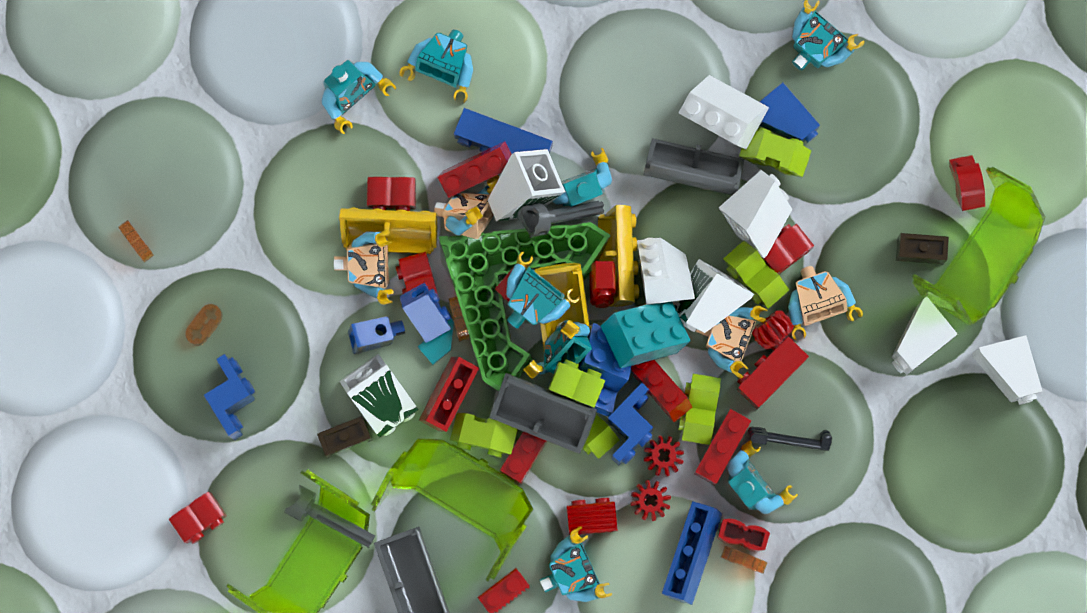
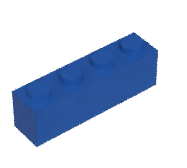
[454,108,553,154]
[662,501,723,605]

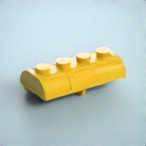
[598,205,639,307]
[339,208,438,254]
[534,263,590,350]

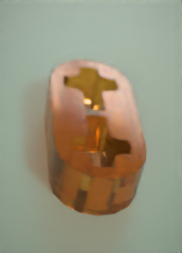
[118,220,154,263]
[448,296,470,342]
[186,304,223,346]
[721,546,768,574]

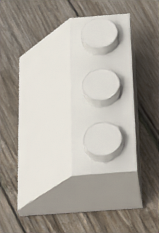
[679,75,769,149]
[637,238,695,305]

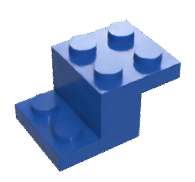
[568,323,631,417]
[204,354,255,440]
[608,383,653,466]

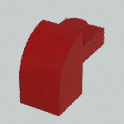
[949,155,985,211]

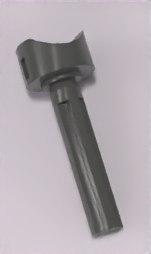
[518,201,604,238]
[284,485,375,548]

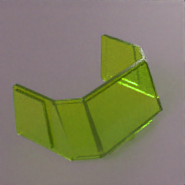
[912,167,1045,326]
[371,438,533,582]
[226,469,370,613]

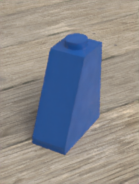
[759,83,820,143]

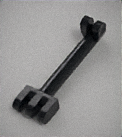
[748,426,832,451]

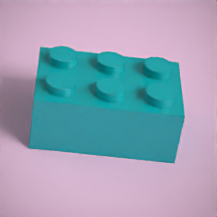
[601,301,691,368]

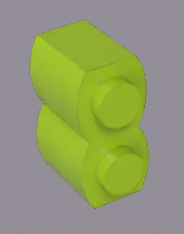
[548,359,605,408]

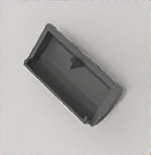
[643,138,745,196]
[490,373,597,454]
[374,527,450,613]

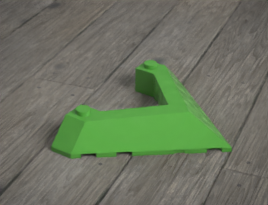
[438,222,611,391]

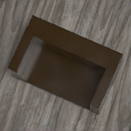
[896,233,949,265]
[317,416,373,458]

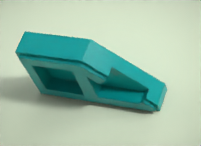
[418,318,454,365]

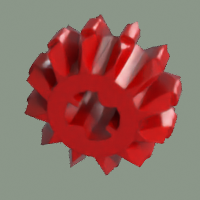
[752,310,794,349]
[643,436,684,477]
[630,480,671,521]

